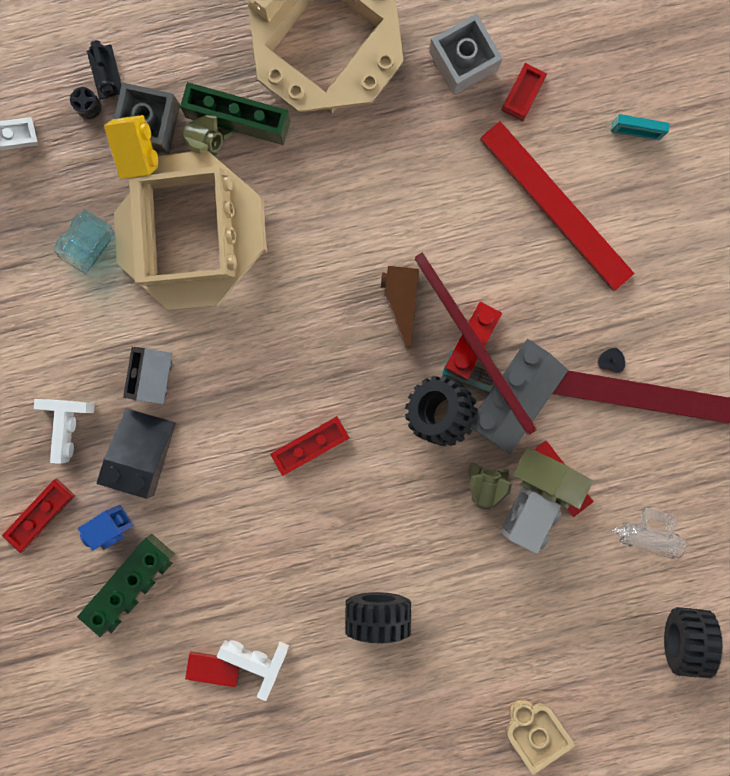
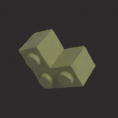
[513,447,593,509]

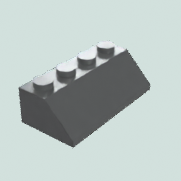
[470,339,568,454]

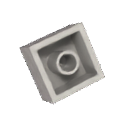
[429,13,503,95]
[500,486,561,554]

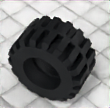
[405,376,478,447]
[345,592,411,644]
[664,607,723,679]

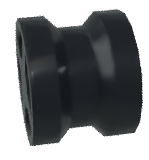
[70,87,102,119]

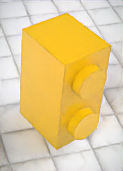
[104,115,158,179]

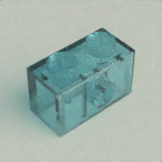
[54,209,115,275]

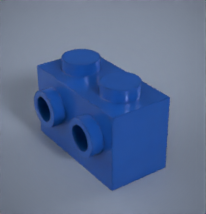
[78,504,134,551]

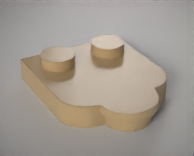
[507,699,576,775]

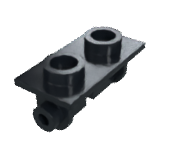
[86,40,122,100]

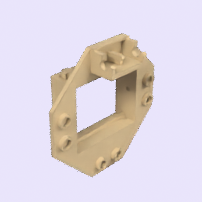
[248,0,404,113]
[114,150,267,310]

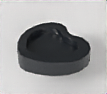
[597,348,626,373]

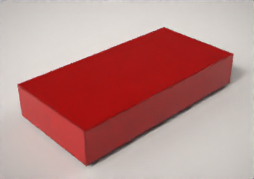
[501,63,547,122]
[185,651,240,688]

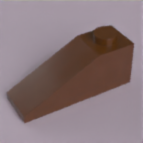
[381,266,419,348]

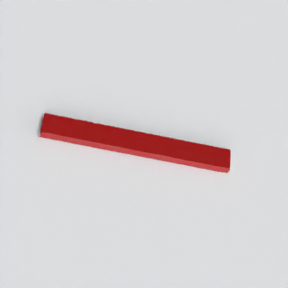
[480,121,635,291]

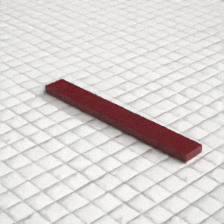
[415,252,537,435]
[552,371,730,424]

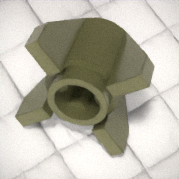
[183,115,232,160]
[468,463,512,510]

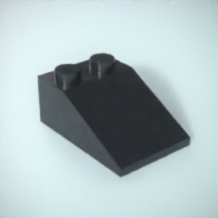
[96,408,176,499]

